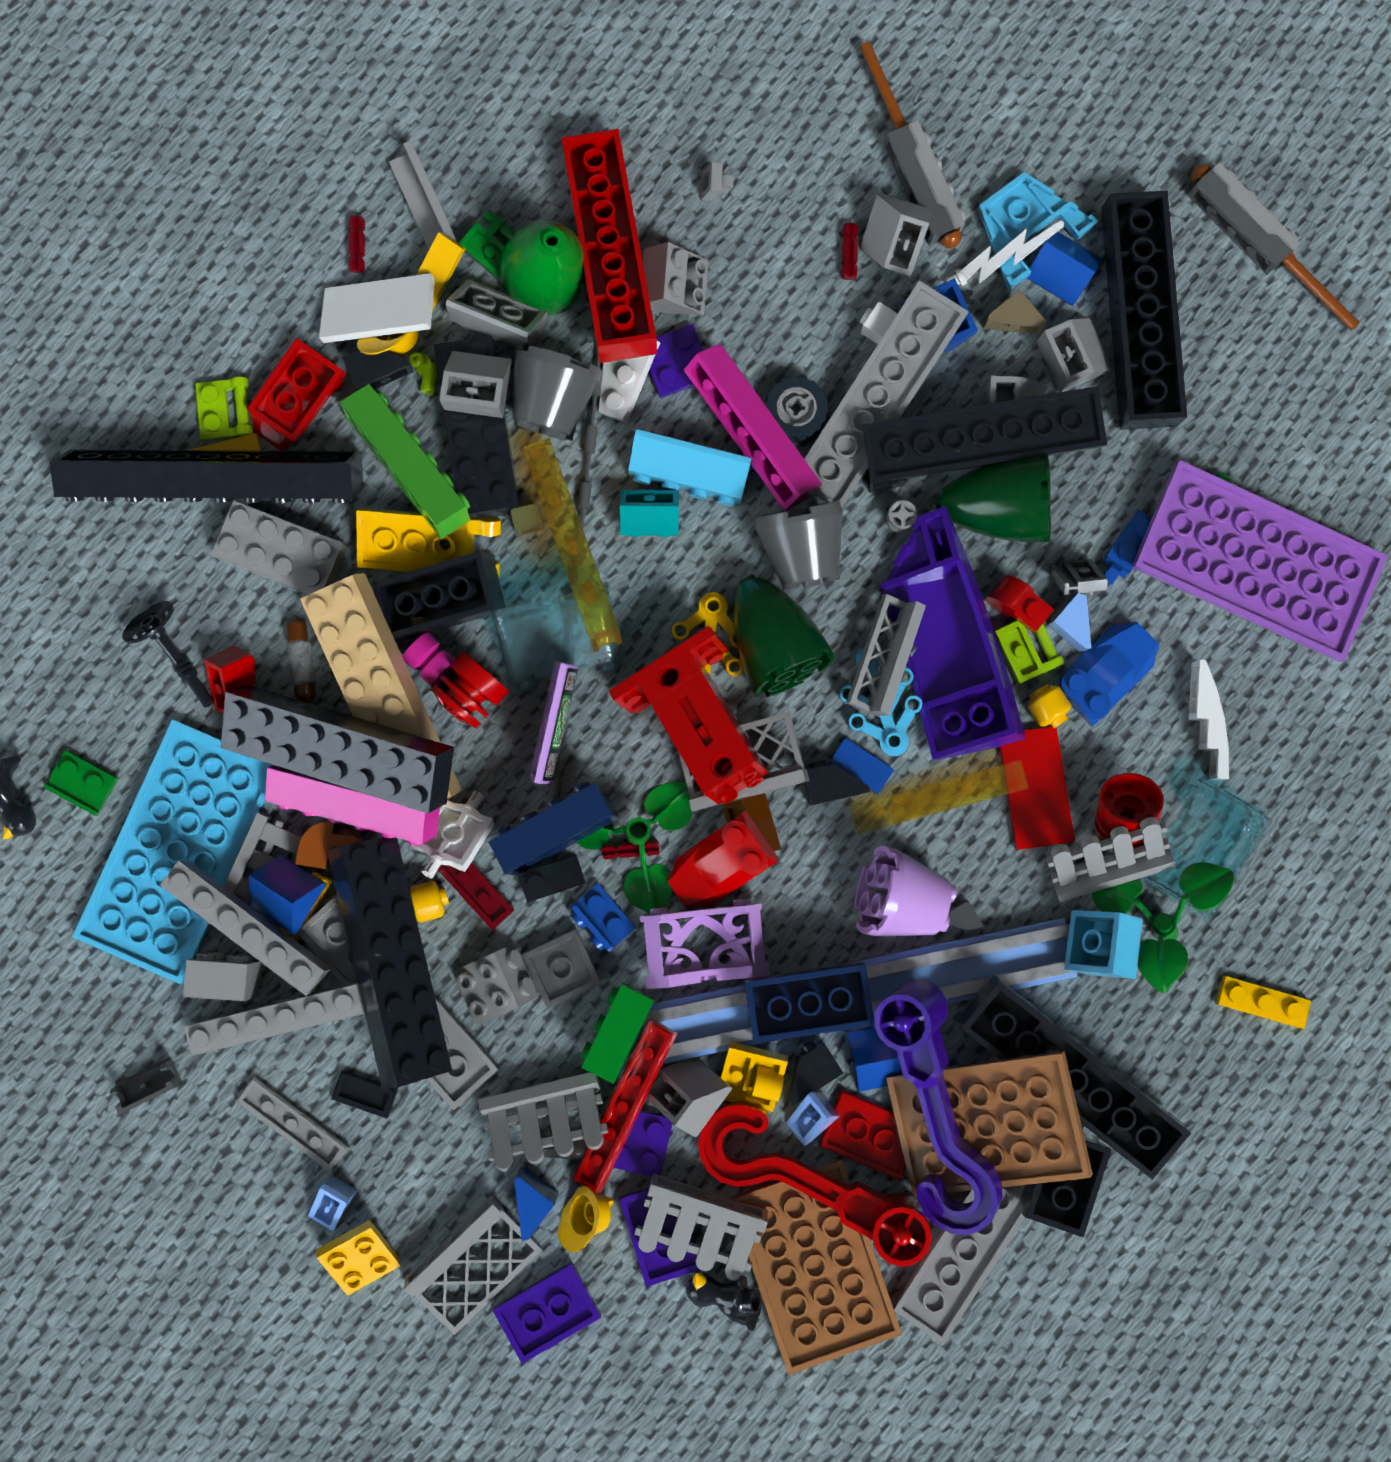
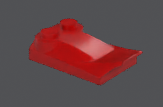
[246,338,346,451]
[667,811,780,908]

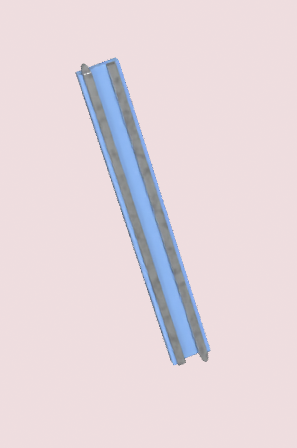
[602,918,1077,1073]

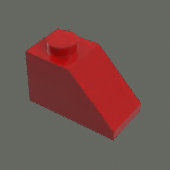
[204,646,256,715]

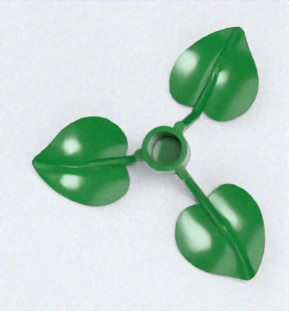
[576,782,693,915]
[1092,862,1234,994]

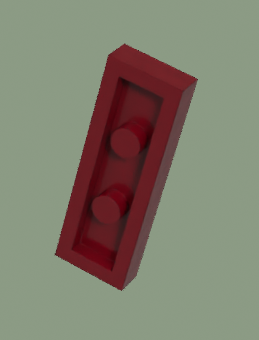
[438,862,515,930]

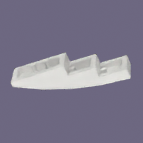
[1189,660,1229,781]

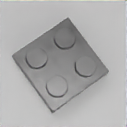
[522,928,602,1009]

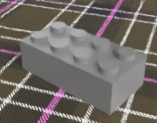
[211,500,349,595]

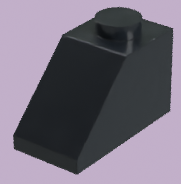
[342,347,414,390]
[805,760,870,806]
[518,855,586,903]
[788,1039,844,1106]

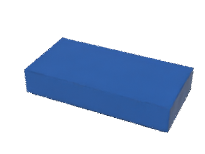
[829,738,894,795]

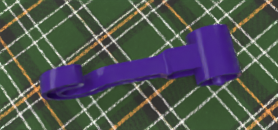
[874,979,1003,1235]

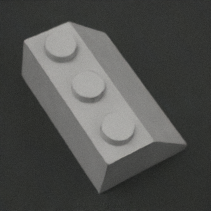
[446,279,548,351]

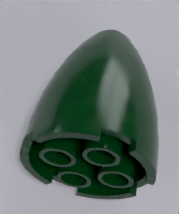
[936,454,1051,542]
[734,575,835,697]

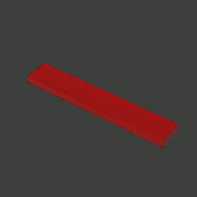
[573,1018,677,1194]

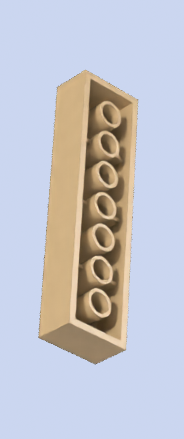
[300,573,462,799]

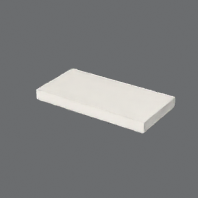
[319,273,435,343]

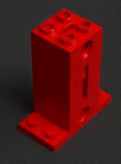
[609,626,769,805]

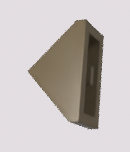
[983,290,1046,335]

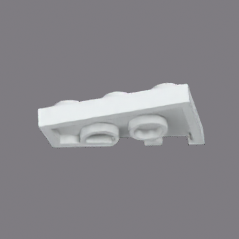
[599,341,660,423]

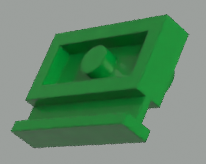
[43,750,119,816]

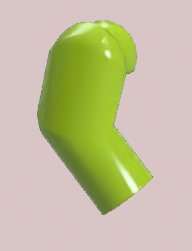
[410,352,438,395]

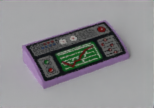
[529,661,579,784]

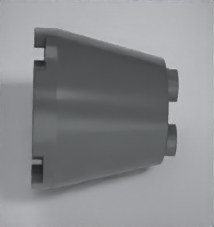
[513,345,602,441]
[755,501,843,590]

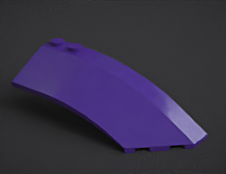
[879,506,1026,761]

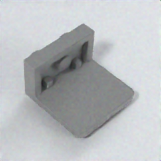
[453,943,539,1024]

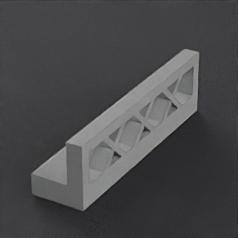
[389,140,458,250]
[846,594,926,716]

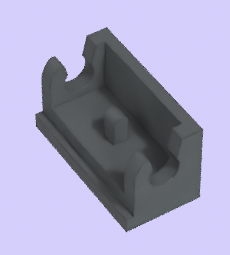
[110,1057,183,1115]

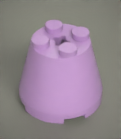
[854,845,957,936]

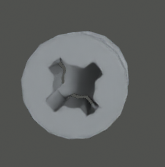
[886,500,917,533]

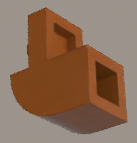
[295,821,362,869]

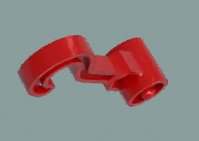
[698,1101,932,1267]

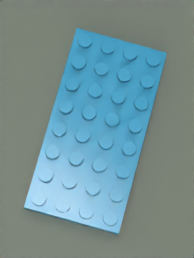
[72,719,273,985]

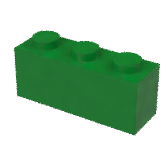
[579,982,655,1084]

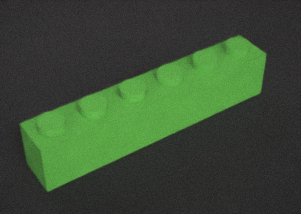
[340,384,470,539]

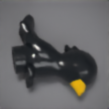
[0,755,36,839]
[685,1273,761,1331]

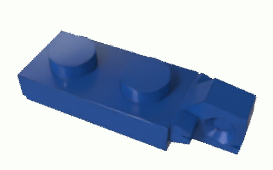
[1102,509,1152,587]

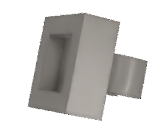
[701,162,734,201]

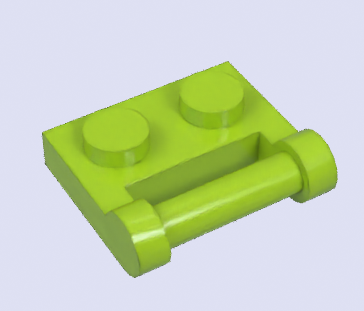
[195,377,253,442]
[994,621,1065,685]

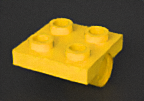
[720,1041,788,1112]
[316,1220,401,1296]

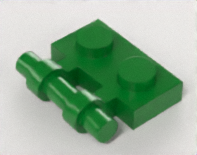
[459,209,515,282]

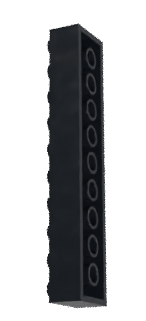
[49,449,363,503]

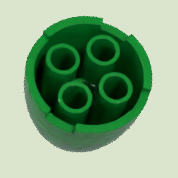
[499,219,585,316]

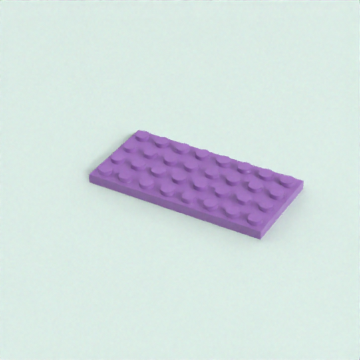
[1131,460,1388,662]

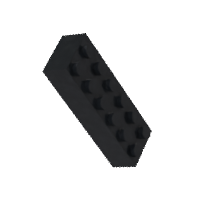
[434,335,521,518]

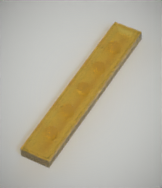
[850,760,1029,834]

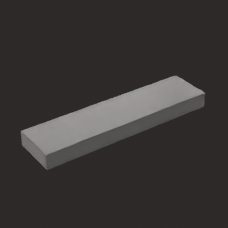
[235,1076,350,1172]

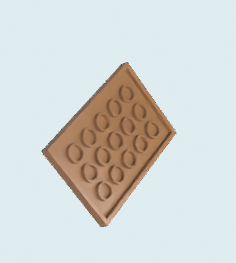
[886,1051,1093,1197]
[729,1158,902,1375]

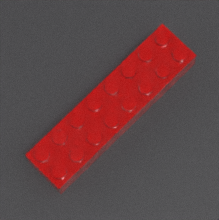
[561,129,657,363]

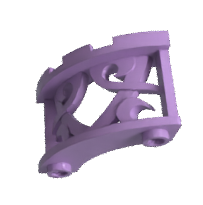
[640,899,770,989]

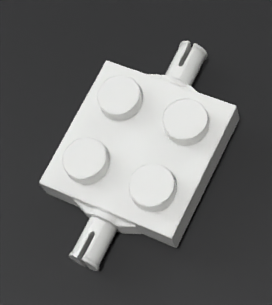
[412,791,495,879]

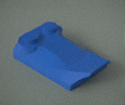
[1051,621,1159,727]

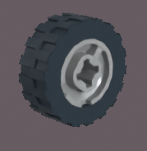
[765,376,829,443]

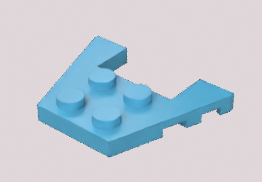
[978,172,1099,291]

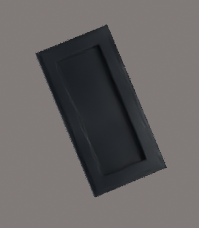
[331,1070,399,1119]

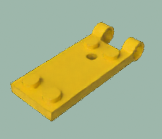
[356,508,501,578]

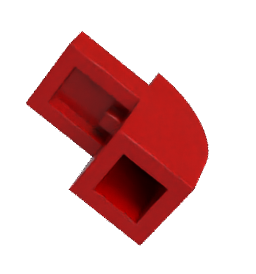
[984,575,1054,634]

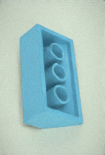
[628,429,751,507]

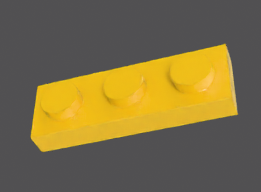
[1216,975,1311,1029]

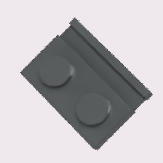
[1049,559,1108,595]

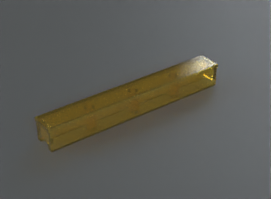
[522,438,622,653]

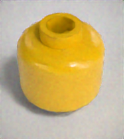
[1027,683,1072,728]
[409,880,449,923]

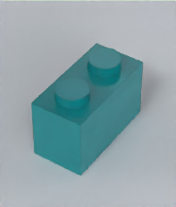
[620,490,679,537]

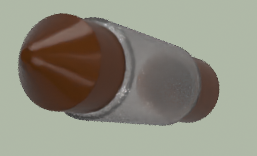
[285,615,316,704]

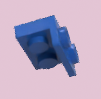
[570,883,637,952]

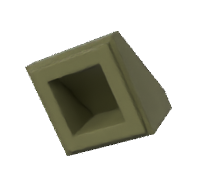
[511,503,545,536]

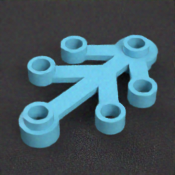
[840,647,922,756]

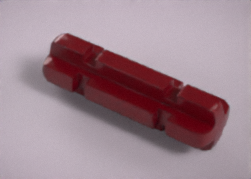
[348,215,365,273]
[841,223,858,280]
[602,839,660,860]

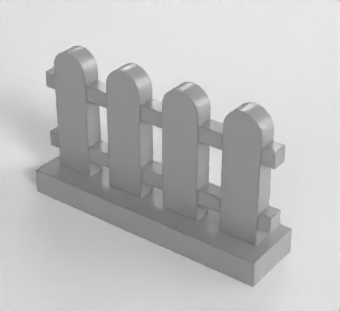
[207,812,302,928]
[1046,817,1176,903]
[478,1072,608,1172]
[634,1173,768,1281]

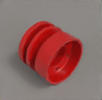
[430,651,510,729]
[1094,772,1164,849]

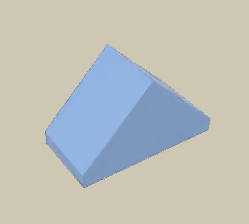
[1048,593,1091,652]
[786,1092,840,1146]
[308,1175,357,1232]

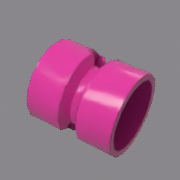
[402,632,456,687]

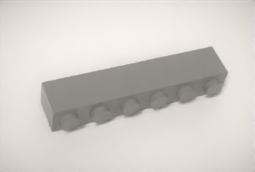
[160,860,332,996]
[184,981,365,1056]

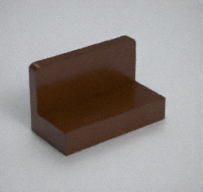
[722,793,781,851]

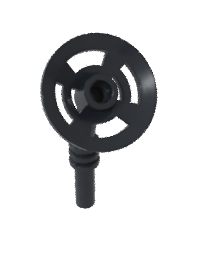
[122,601,214,708]

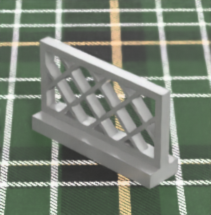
[678,712,810,812]
[403,1195,542,1335]

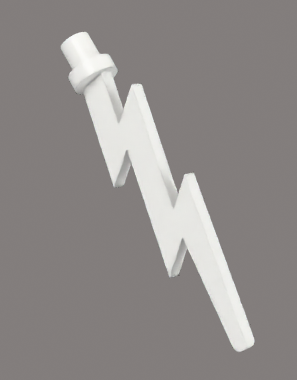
[946,221,1064,286]

